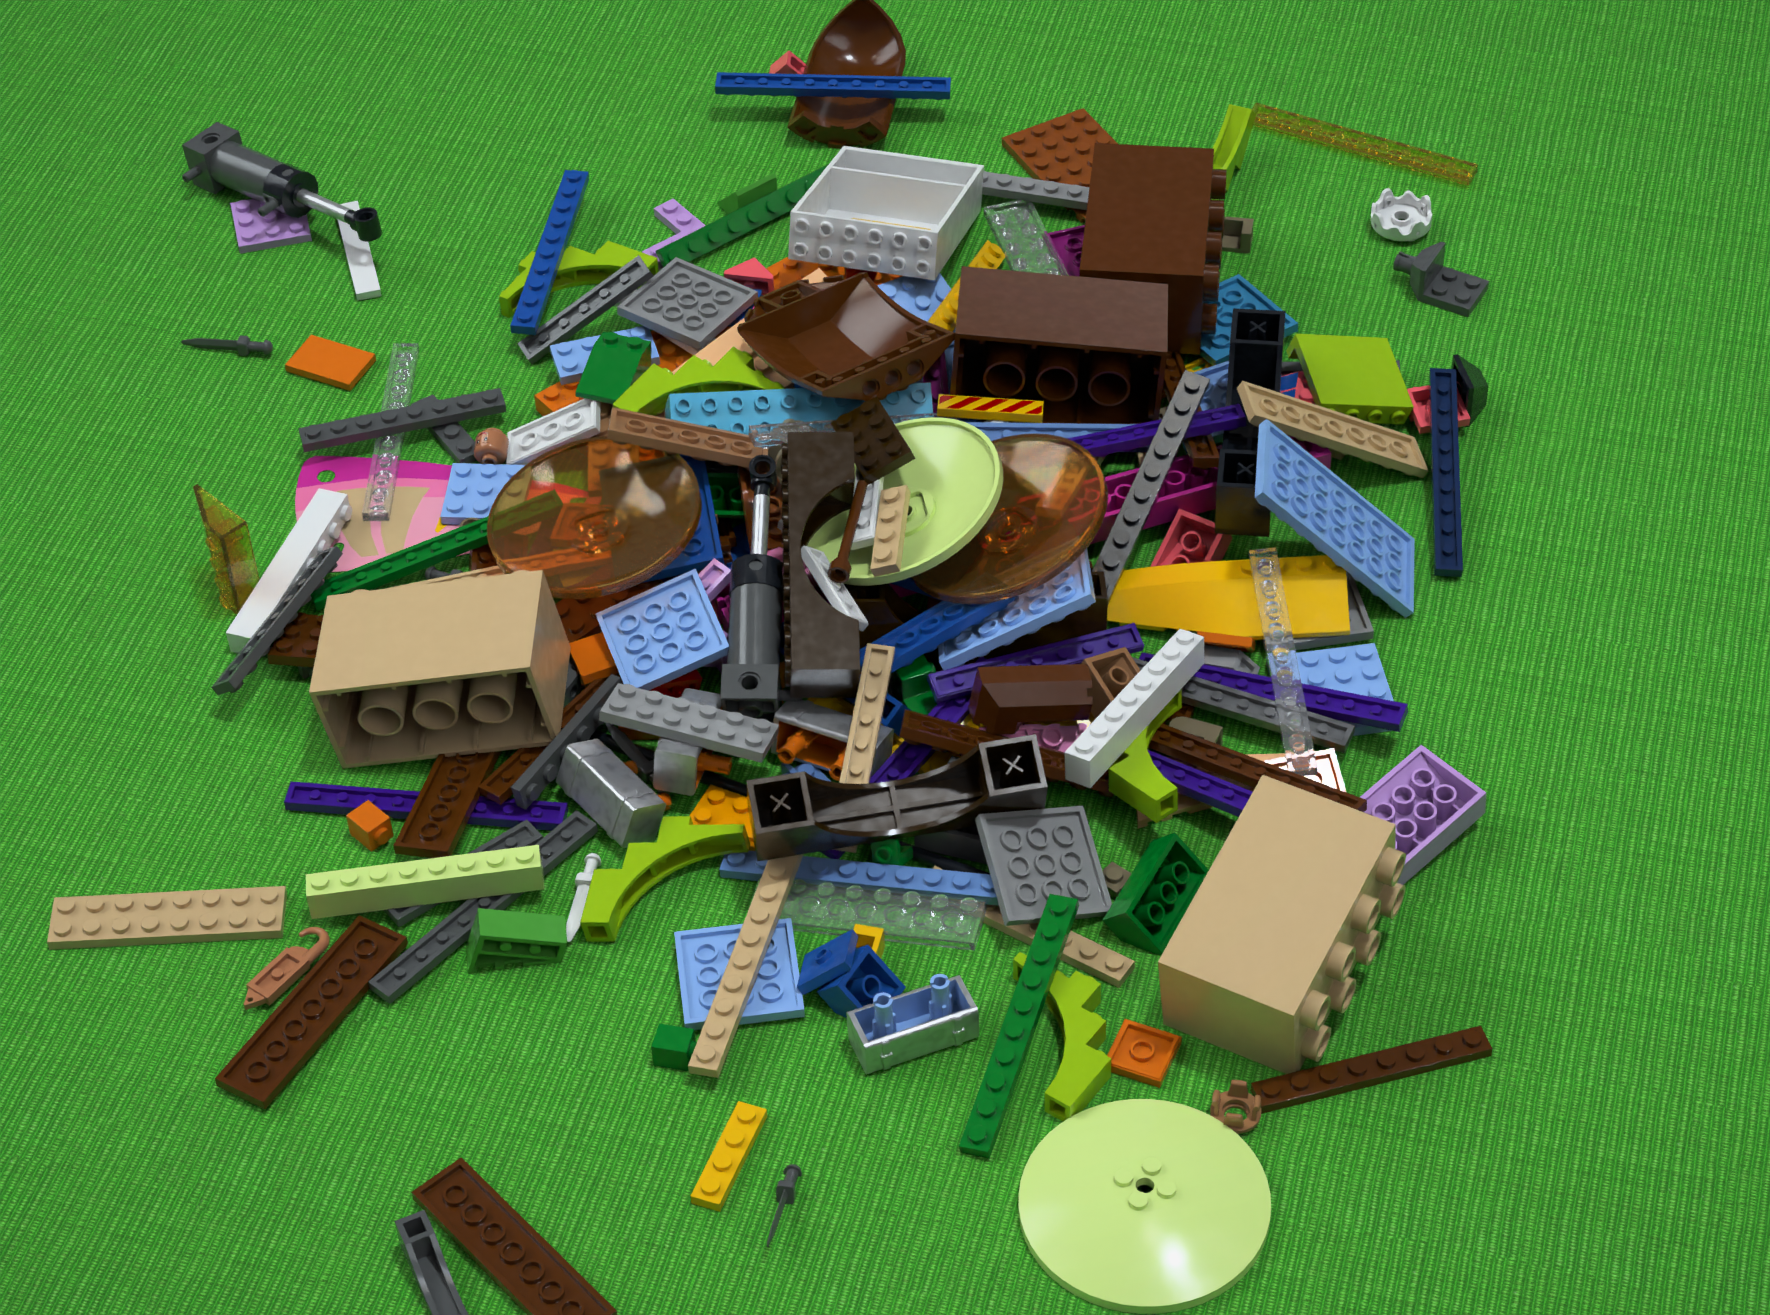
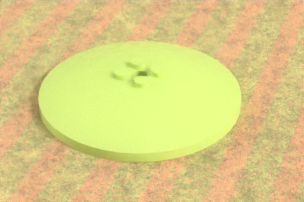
[807,417,1003,586]
[1019,1099,1271,1314]

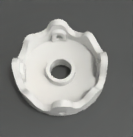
[1370,188,1433,241]

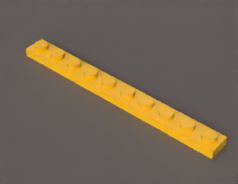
[927,240,1007,332]

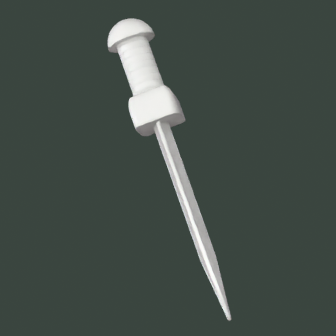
[566,853,601,942]

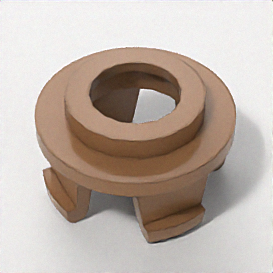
[1210,1080,1261,1134]

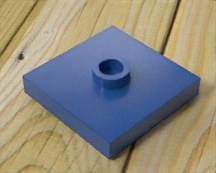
[797,929,859,995]

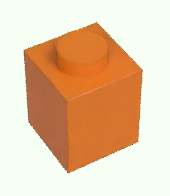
[346,800,394,852]

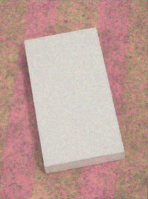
[506,398,601,465]

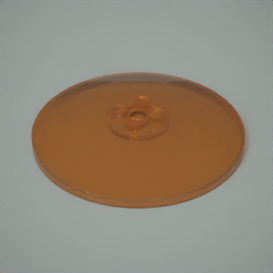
[908,434,1108,604]
[487,436,702,599]

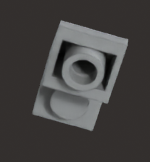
[1204,645,1260,674]

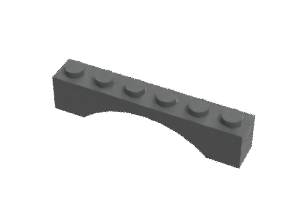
[395,1210,469,1315]

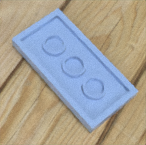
[550,326,660,385]

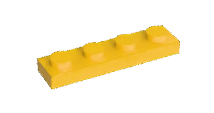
[690,1101,767,1212]

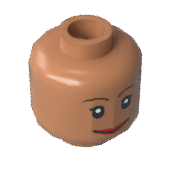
[474,428,509,464]

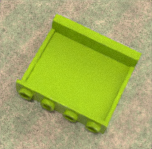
[1286,334,1414,424]

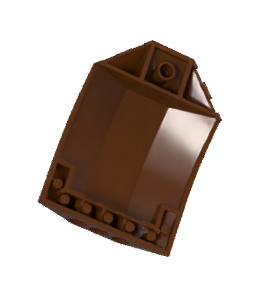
[737,272,955,401]

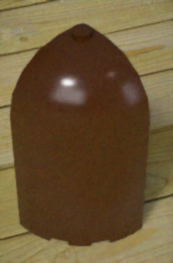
[787,0,906,149]

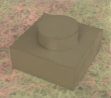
[1102,862,1131,899]

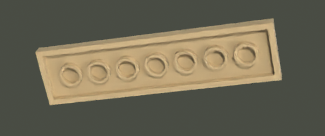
[1237,381,1428,478]
[47,886,287,950]

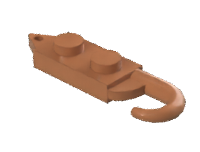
[244,927,330,1010]

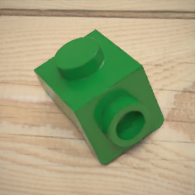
[871,838,913,866]

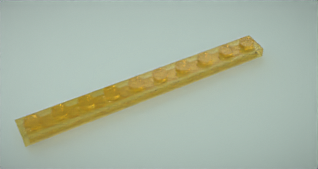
[1252,102,1478,186]

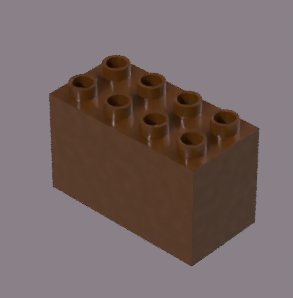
[1079,143,1227,354]
[950,266,1168,424]

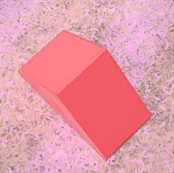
[724,257,774,295]

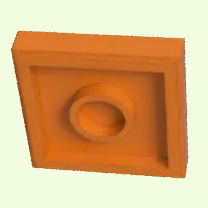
[1197,631,1256,653]
[1107,1019,1182,1088]

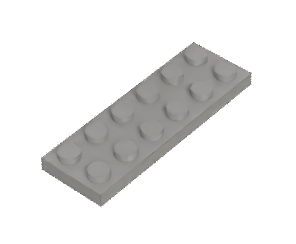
[599,683,779,763]

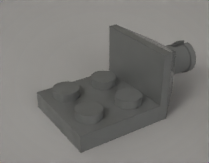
[1393,242,1489,317]

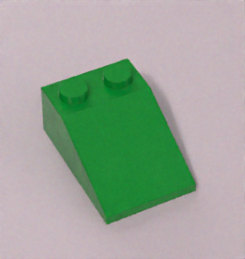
[575,332,651,404]

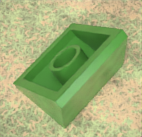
[718,173,777,214]

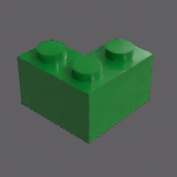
[892,654,939,715]

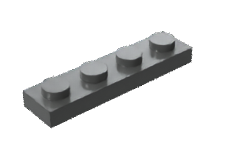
[411,394,477,463]

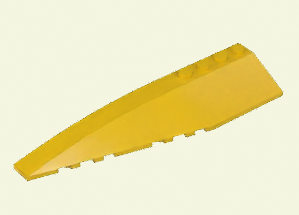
[1107,555,1350,640]

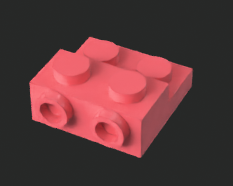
[1407,385,1470,434]

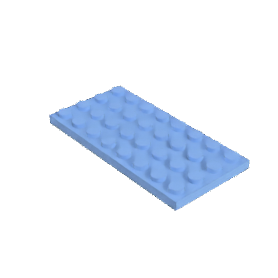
[1255,419,1415,618]

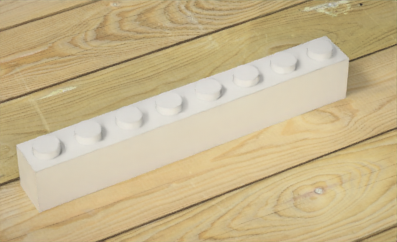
[226,488,352,653]
[1064,629,1204,788]

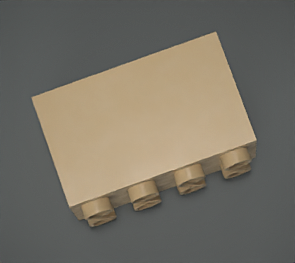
[309,570,571,769]
[1158,775,1406,1074]

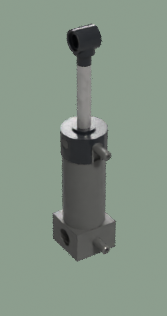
[182,122,382,242]
[720,455,802,723]

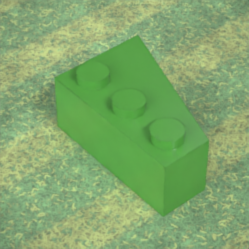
[466,908,567,973]

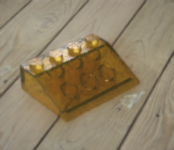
[193,484,259,614]

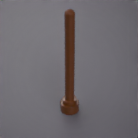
[828,480,867,583]

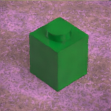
[651,1023,697,1071]

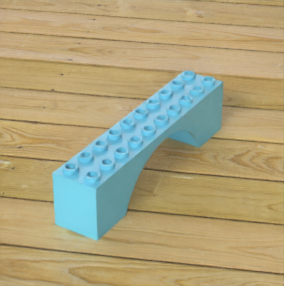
[664,383,934,456]

